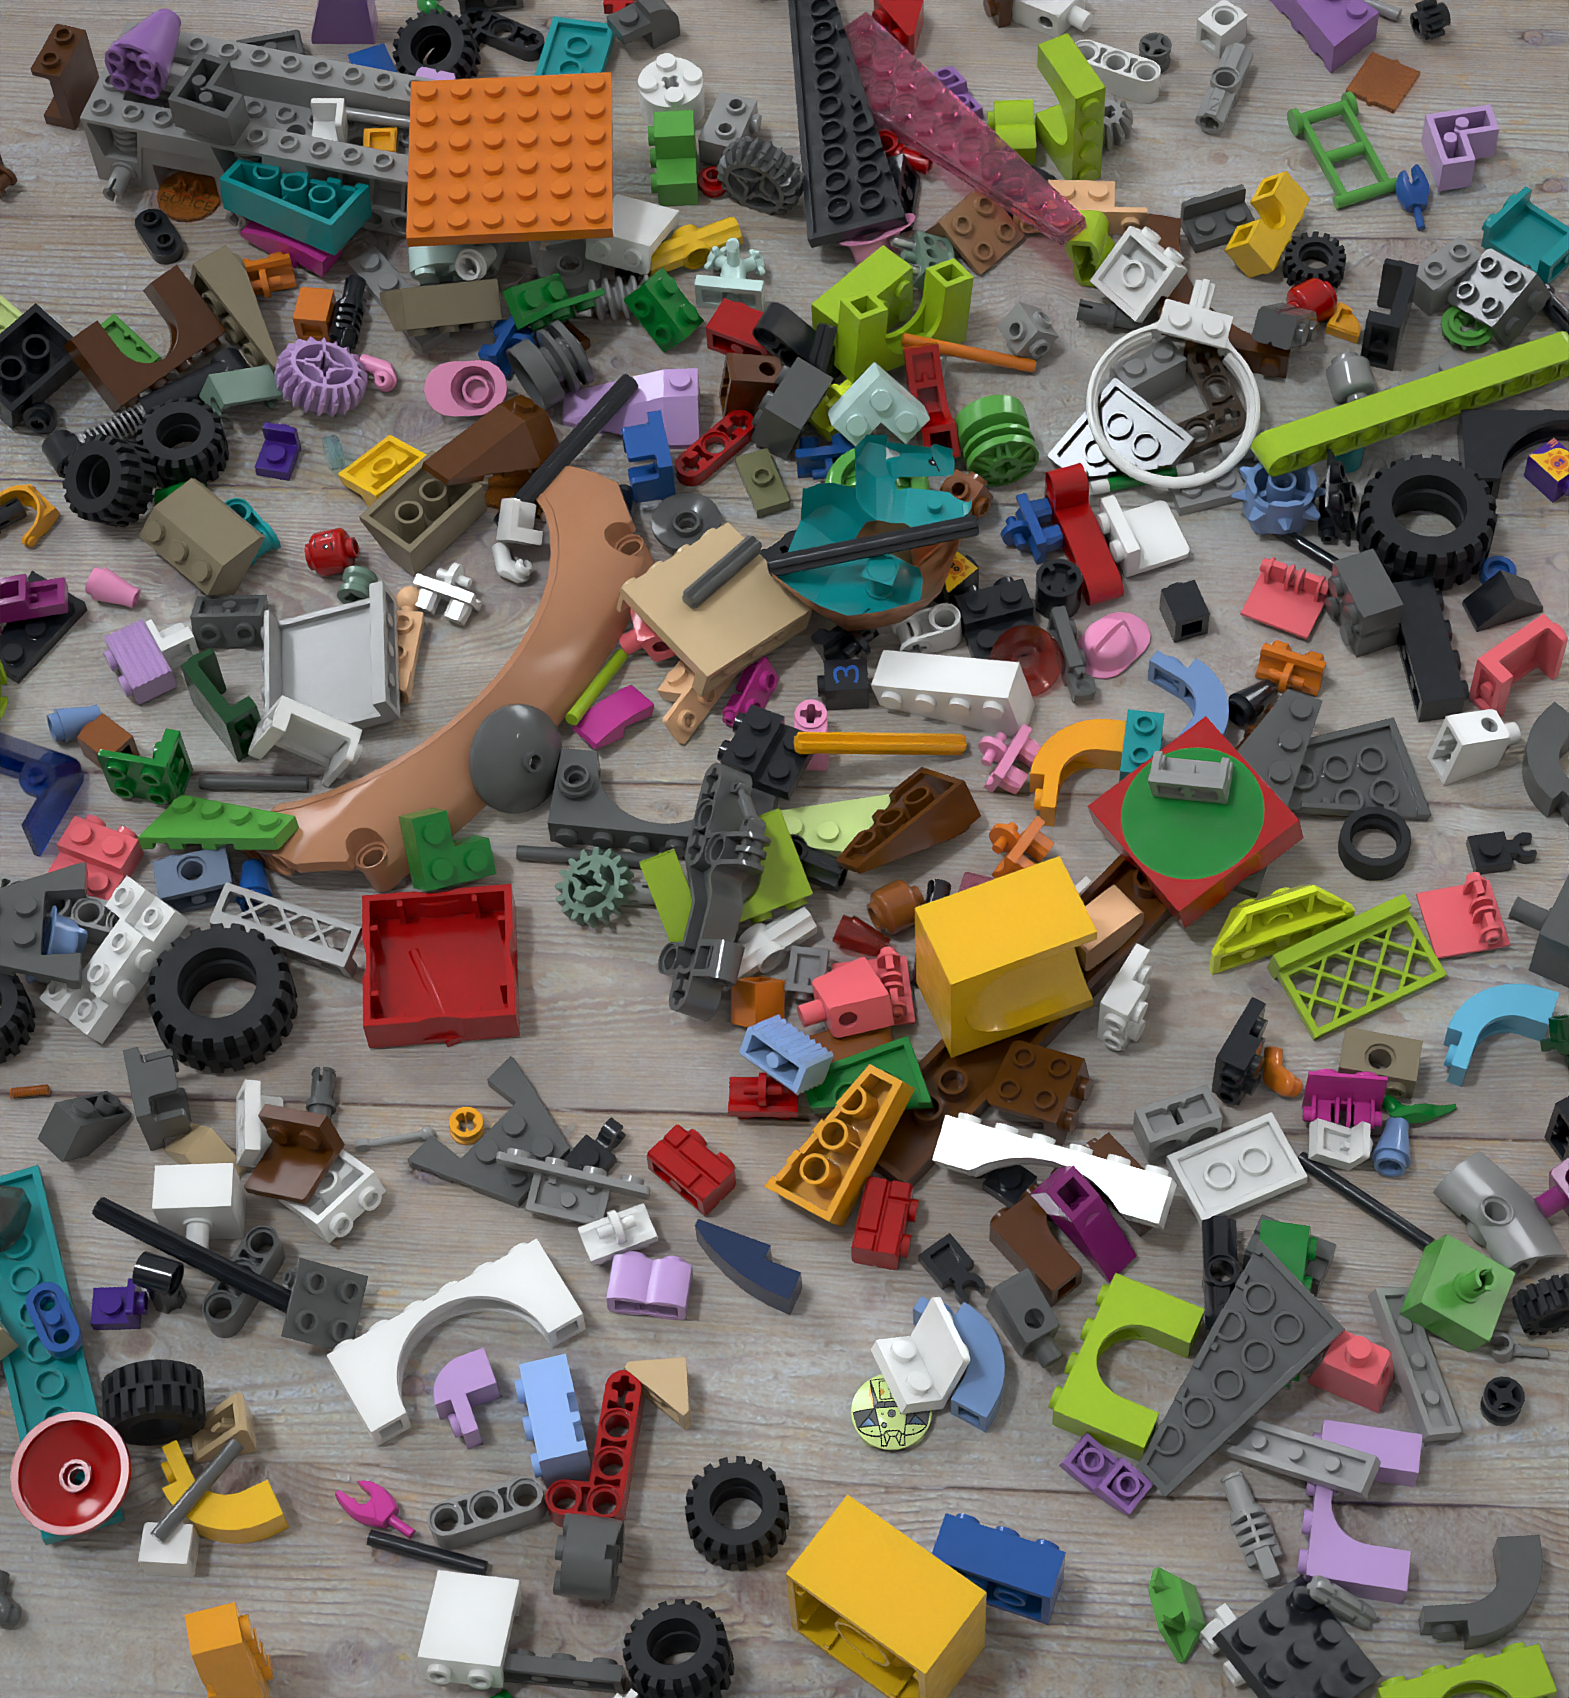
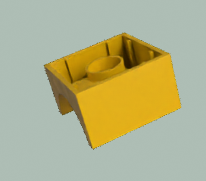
[915,856,1097,1058]
[786,1494,987,1698]

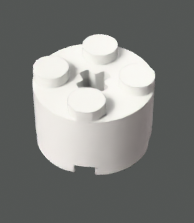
[638,53,705,126]

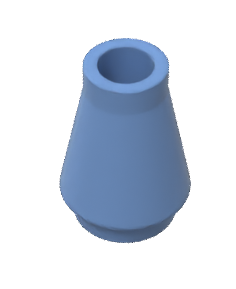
[47,704,101,743]
[1372,1117,1411,1177]

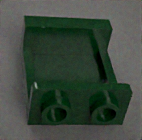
[180,648,261,762]

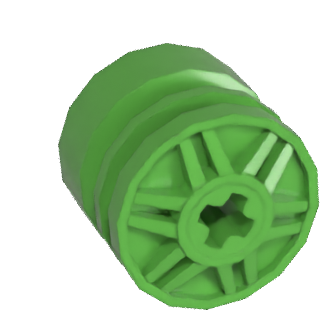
[954,394,1039,487]

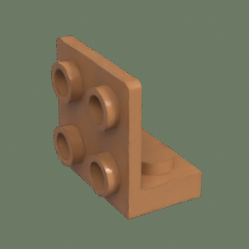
[925,184,1024,276]

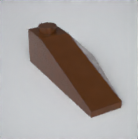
[422,394,559,486]
[836,767,981,874]

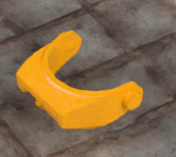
[0,484,60,547]

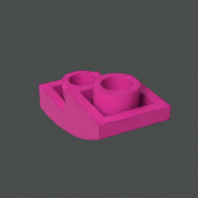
[572,685,654,750]

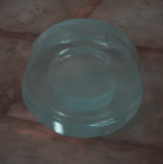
[322,435,345,471]

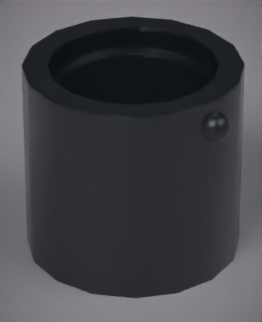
[1035,559,1082,619]

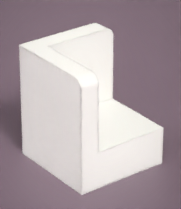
[311,98,349,143]
[496,498,543,546]
[145,619,199,670]
[138,1522,200,1577]

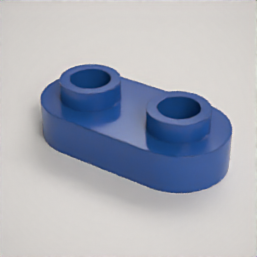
[26,1282,83,1358]

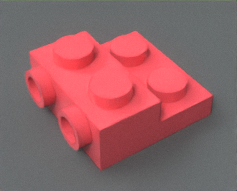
[47,814,144,901]

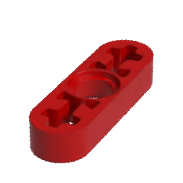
[675,410,755,487]

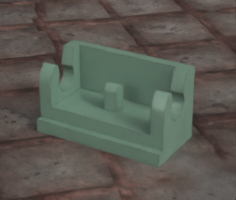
[199,365,283,417]

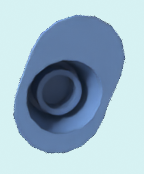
[25,906,88,983]

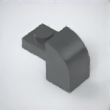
[606,0,681,49]

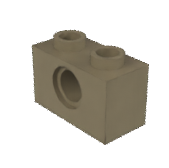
[1338,1027,1423,1099]

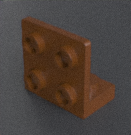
[244,1104,345,1204]

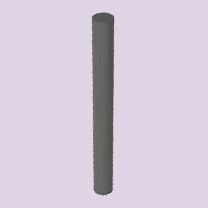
[516,845,658,868]

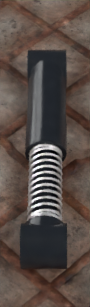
[42,348,250,478]

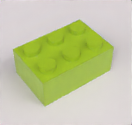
[811,245,913,347]

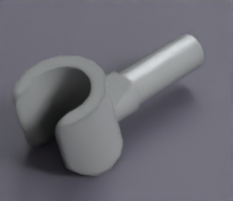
[1491,1333,1548,1363]

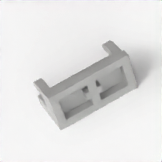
[1148,751,1234,804]

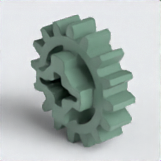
[555,847,635,928]

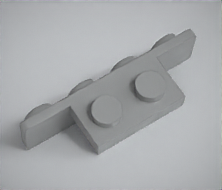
[496,1148,650,1225]

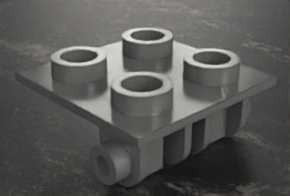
[281,1258,368,1350]

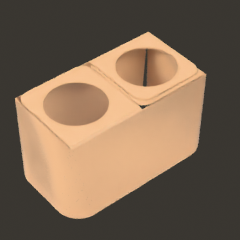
[1074,885,1144,971]

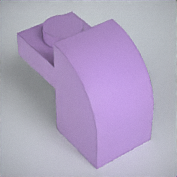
[433,1348,501,1449]

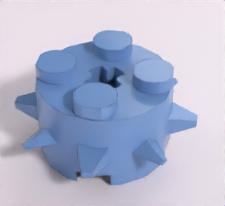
[1231,463,1326,535]

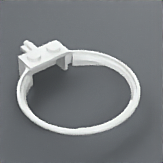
[1086,278,1260,489]

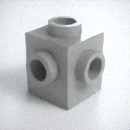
[997,302,1059,361]

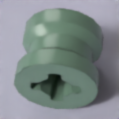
[337,566,378,604]

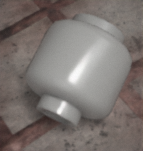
[1326,352,1376,403]

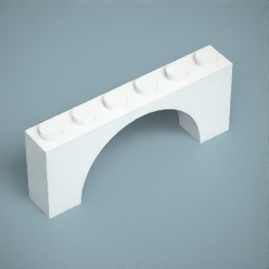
[327,1239,586,1447]

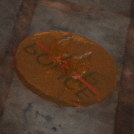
[157,171,221,223]

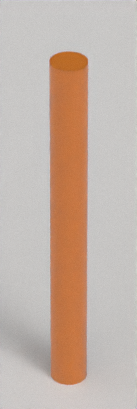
[901,333,1036,373]

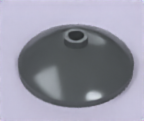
[469,704,563,814]

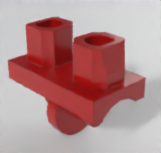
[728,1072,799,1120]

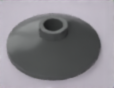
[651,492,721,551]

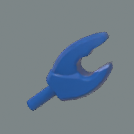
[1395,164,1430,231]

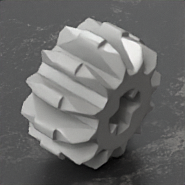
[1103,95,1133,151]

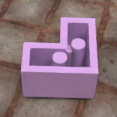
[1421,104,1499,192]

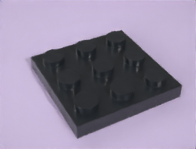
[1212,1575,1382,1698]

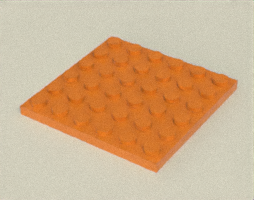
[406,72,613,247]

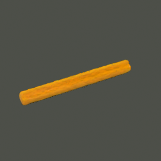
[793,732,967,755]

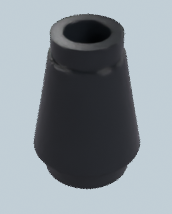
[1228,679,1278,726]

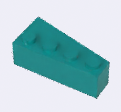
[219,159,372,256]

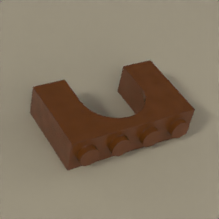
[63,265,226,413]
[989,1132,1171,1307]

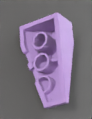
[563,368,700,450]

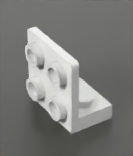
[871,1297,970,1414]

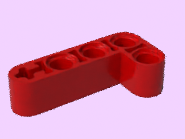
[1044,463,1124,606]
[545,1370,644,1528]

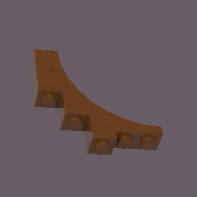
[1145,213,1291,379]

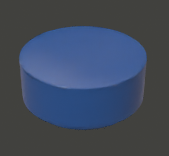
[1479,555,1517,584]

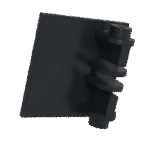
[1318,448,1357,547]

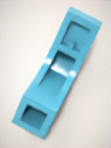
[1443,984,1559,1087]

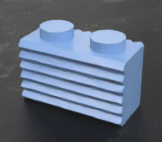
[739,1014,833,1095]

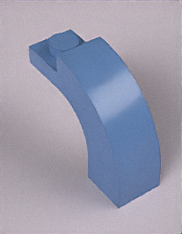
[1148,650,1229,738]
[913,1296,1005,1433]

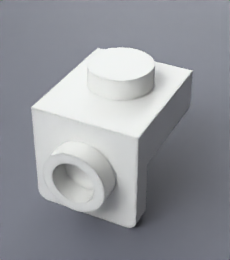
[1308,1118,1373,1171]

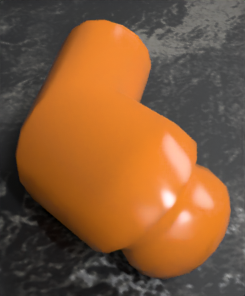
[1263,1046,1303,1098]

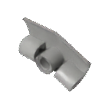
[1433,1151,1567,1278]

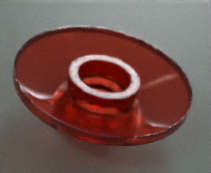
[990,625,1062,697]

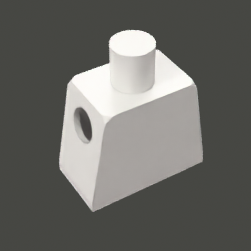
[1012,0,1093,38]
[1427,709,1521,786]

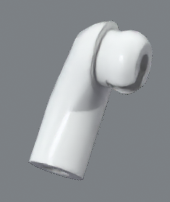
[491,542,533,583]

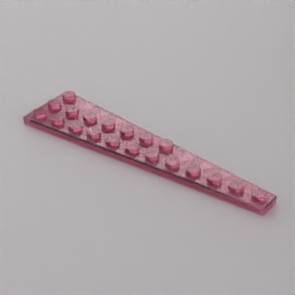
[845,12,1087,246]

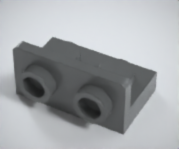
[1180,184,1255,253]
[190,595,268,648]

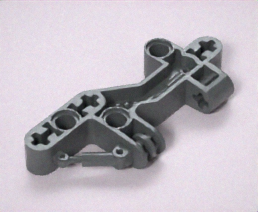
[658,762,771,1022]

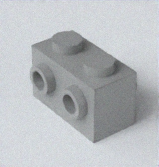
[698,92,762,166]

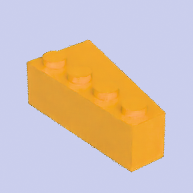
[184,1602,274,1698]

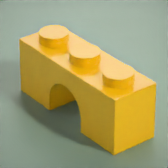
[1224,171,1311,278]

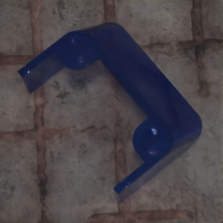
[0,732,84,857]

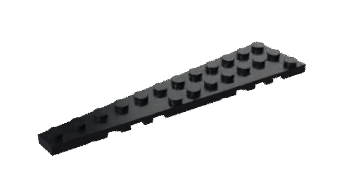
[788,0,908,248]

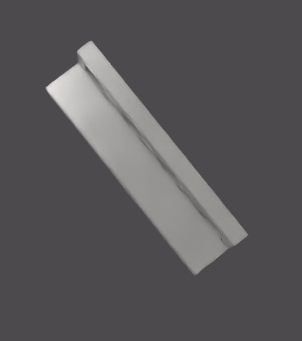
[209,882,362,979]

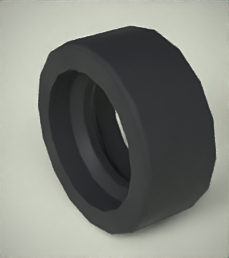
[1338,807,1411,880]

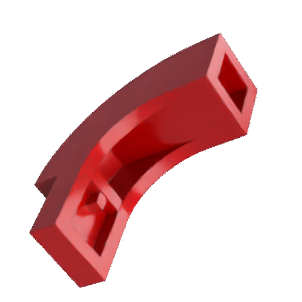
[902,342,961,458]

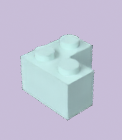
[827,362,930,446]

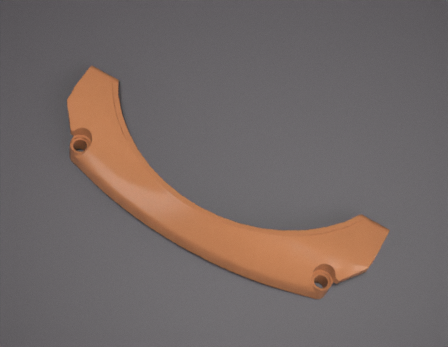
[243,466,655,892]

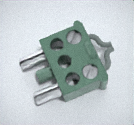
[890,231,955,290]

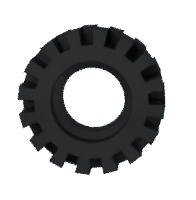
[1283,231,1346,288]
[1512,1273,1569,1336]

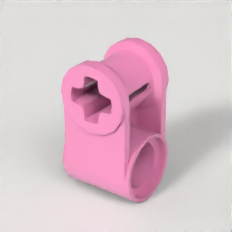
[794,699,829,771]

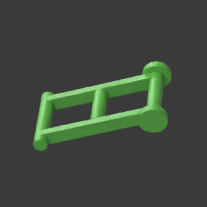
[1287,91,1397,209]

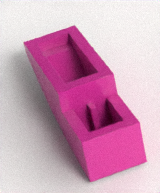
[240,220,342,277]

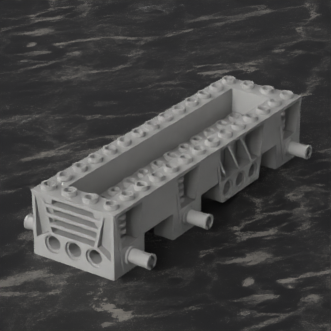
[80,21,542,277]

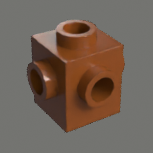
[940,469,993,521]

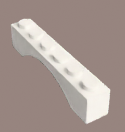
[932,1113,1177,1230]

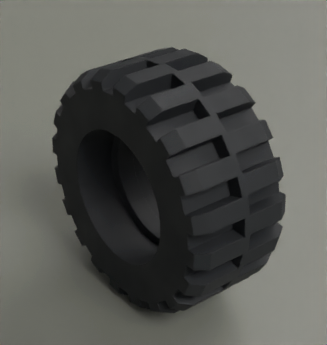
[1356,454,1497,591]
[146,923,298,1073]

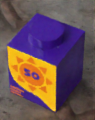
[1524,438,1569,503]

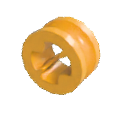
[449,1107,484,1145]

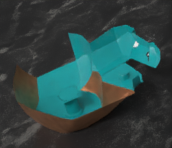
[772,434,972,631]

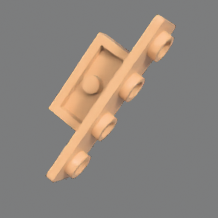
[1013,180,1148,234]
[657,659,738,744]

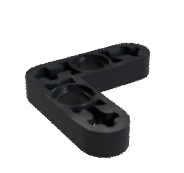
[427,6,545,65]

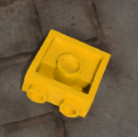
[338,435,427,507]

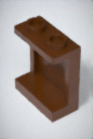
[31,24,100,130]

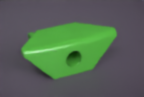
[1148,1567,1206,1663]

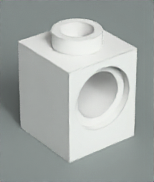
[1195,0,1248,58]

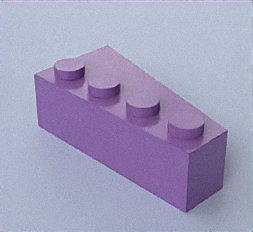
[1270,0,1379,73]

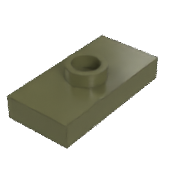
[735,448,791,518]

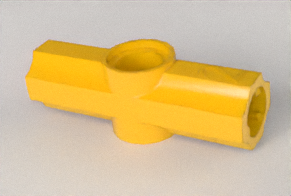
[647,216,743,277]

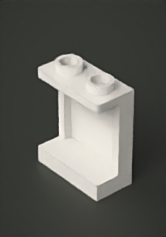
[585,194,679,274]
[248,695,363,787]
[417,1570,522,1689]

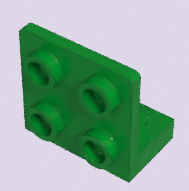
[502,273,605,331]
[97,728,193,805]

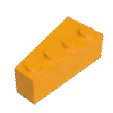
[764,1064,915,1228]

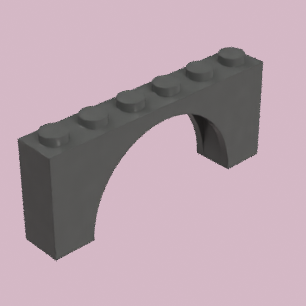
[547,748,779,857]

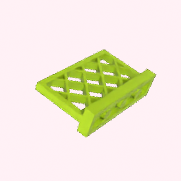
[1267,893,1447,1041]

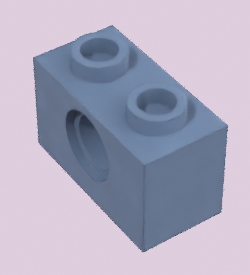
[152,846,236,913]

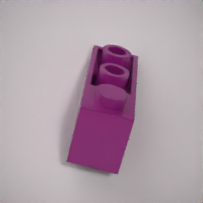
[1031,1165,1137,1283]

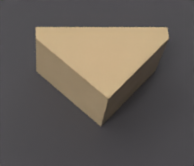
[164,1123,247,1177]
[624,1357,691,1431]
[191,1393,257,1463]

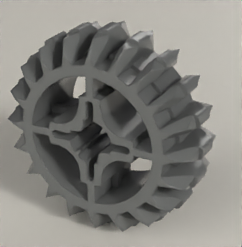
[716,136,805,216]

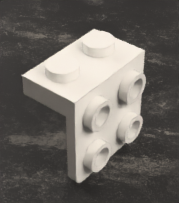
[1096,495,1190,577]

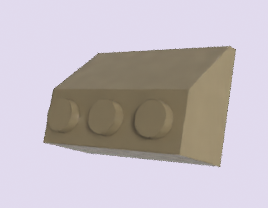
[379,279,502,337]
[359,450,487,577]
[139,478,265,596]

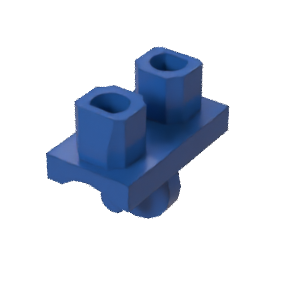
[478,315,539,379]
[796,433,856,480]
[1000,493,1063,565]

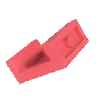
[1469,614,1568,717]

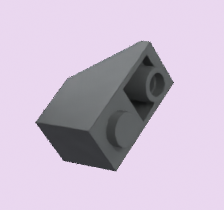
[37,1091,132,1162]

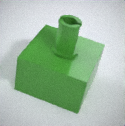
[1399,1234,1516,1353]

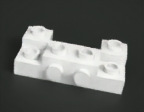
[39,875,190,1044]

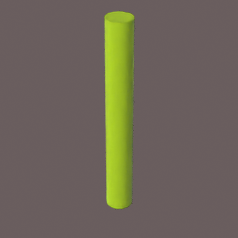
[565,649,629,725]

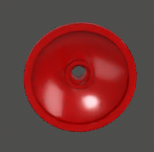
[10,1412,132,1536]

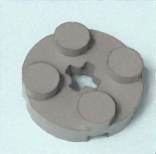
[536,239,604,297]

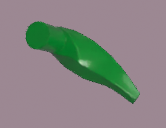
[1382,1095,1457,1124]

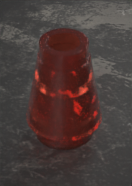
[832,914,891,957]

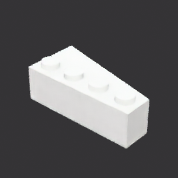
[871,650,1035,737]

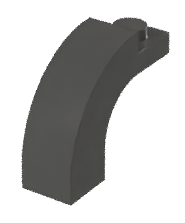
[1522,702,1569,822]
[1418,1535,1543,1650]

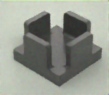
[123,1047,192,1151]

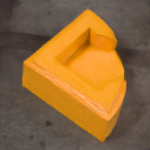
[1325,302,1361,344]

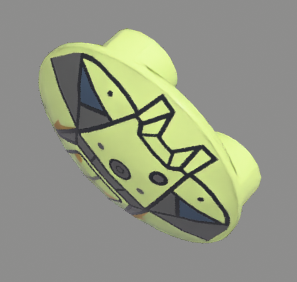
[851,1375,932,1450]

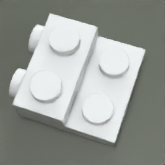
[1090,226,1188,323]
[1097,943,1152,1051]
[278,1149,386,1243]

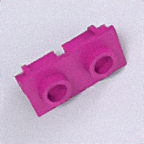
[722,655,780,727]

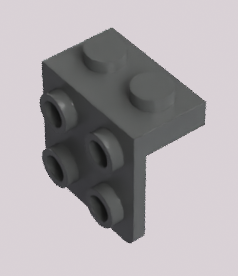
[1447,249,1551,348]

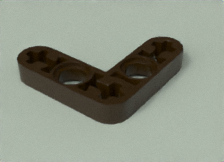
[1177,344,1246,461]

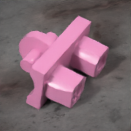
[978,723,1042,795]

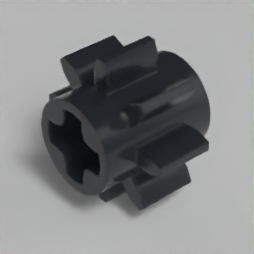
[1410,0,1451,40]

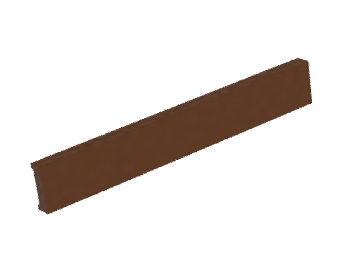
[874,854,1172,1187]

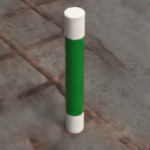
[1089,461,1195,495]

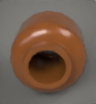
[867,879,925,935]

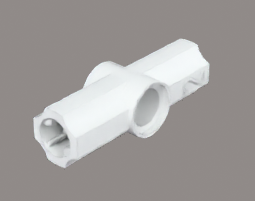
[723,906,817,992]

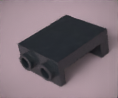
[1360,258,1419,371]

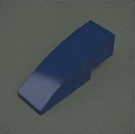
[695,1219,802,1315]

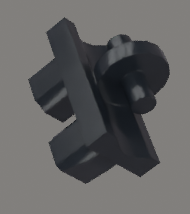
[811,608,879,661]

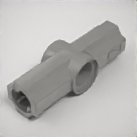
[1195,42,1253,134]

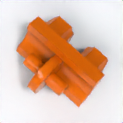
[242,251,297,299]
[1255,640,1327,696]
[989,815,1055,878]

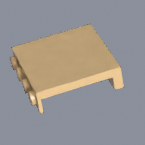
[616,522,813,697]

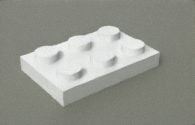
[1166,1112,1308,1227]

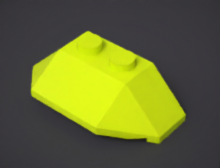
[1209,885,1355,975]

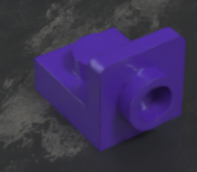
[254,423,302,481]
[90,1278,148,1330]

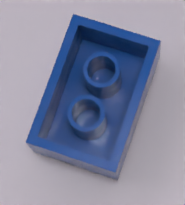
[932,1513,1066,1625]

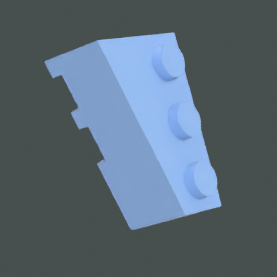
[514,1354,591,1490]

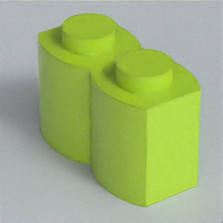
[987,99,1036,166]
[1066,210,1115,287]

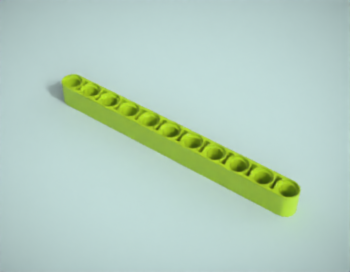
[1250,331,1569,477]

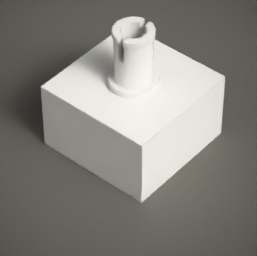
[152,1163,246,1249]

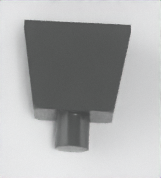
[986,1268,1063,1369]

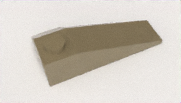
[189,245,278,375]

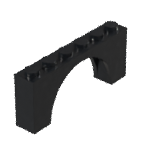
[1457,409,1569,499]

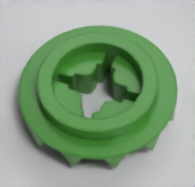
[1440,306,1493,350]

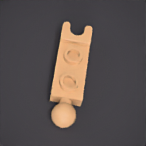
[396,586,425,705]

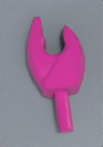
[335,1480,416,1539]

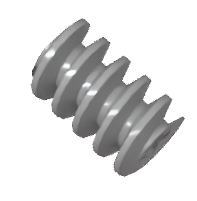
[588,274,649,321]

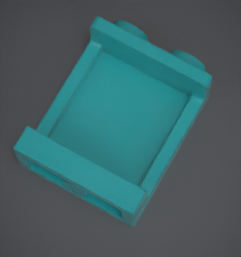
[1481,186,1569,284]

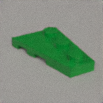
[805,1036,934,1114]

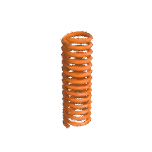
[10,1084,50,1099]

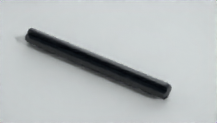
[493,374,638,526]
[767,515,979,577]
[92,1197,291,1313]

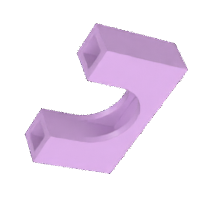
[1296,1419,1422,1605]

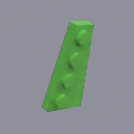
[137,794,299,850]

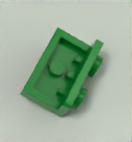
[624,267,704,352]

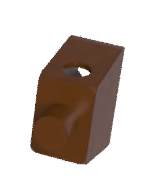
[719,353,782,418]

